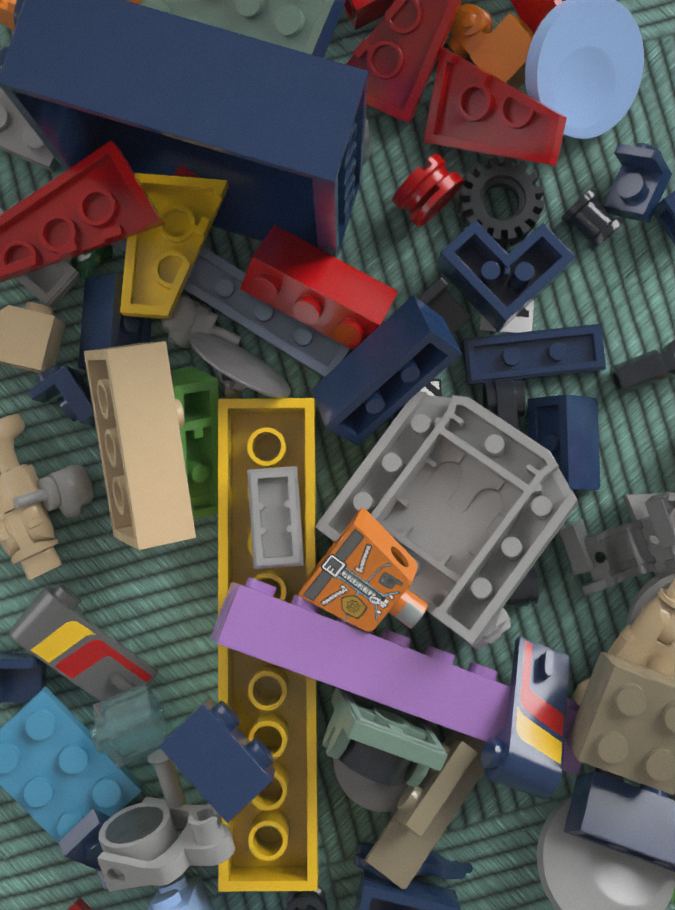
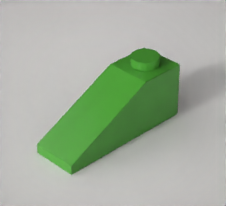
[171,367,219,520]

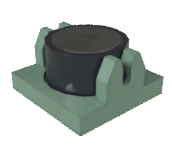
[322,687,448,788]

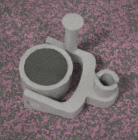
[97,749,235,892]

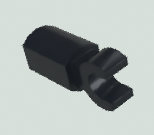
[610,340,675,396]

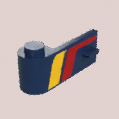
[481,637,570,799]

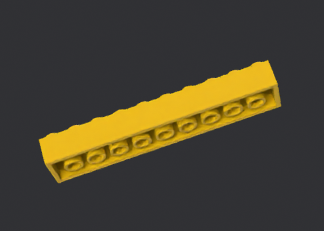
[218,398,319,892]

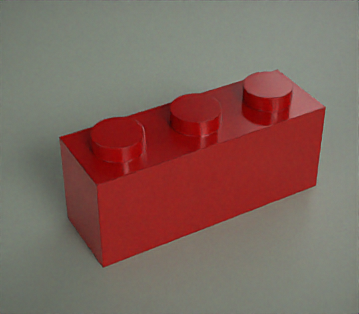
[240,225,398,350]

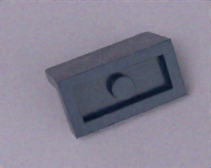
[78,273,152,370]
[527,394,600,490]

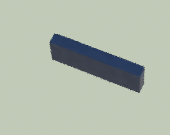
[462,324,606,386]

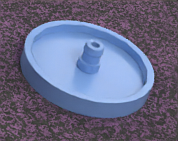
[525,0,644,139]

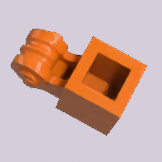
[446,3,535,89]

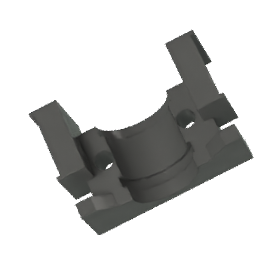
[557,491,675,596]

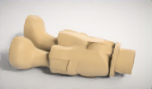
[0,414,62,581]
[573,578,675,707]

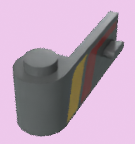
[9,584,158,717]

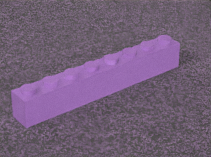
[210,577,582,775]

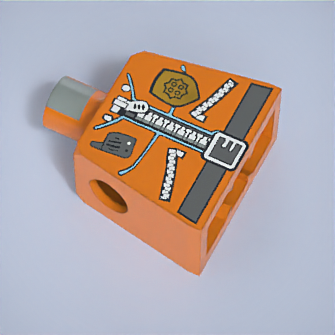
[298,507,428,632]

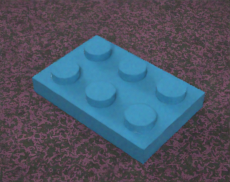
[0,686,143,844]

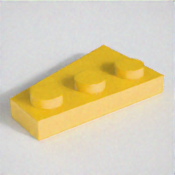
[120,173,229,320]

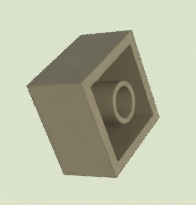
[566,651,675,795]

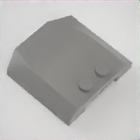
[315,391,578,646]

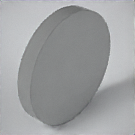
[537,796,675,910]

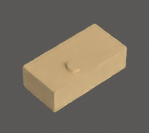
[84,341,196,550]

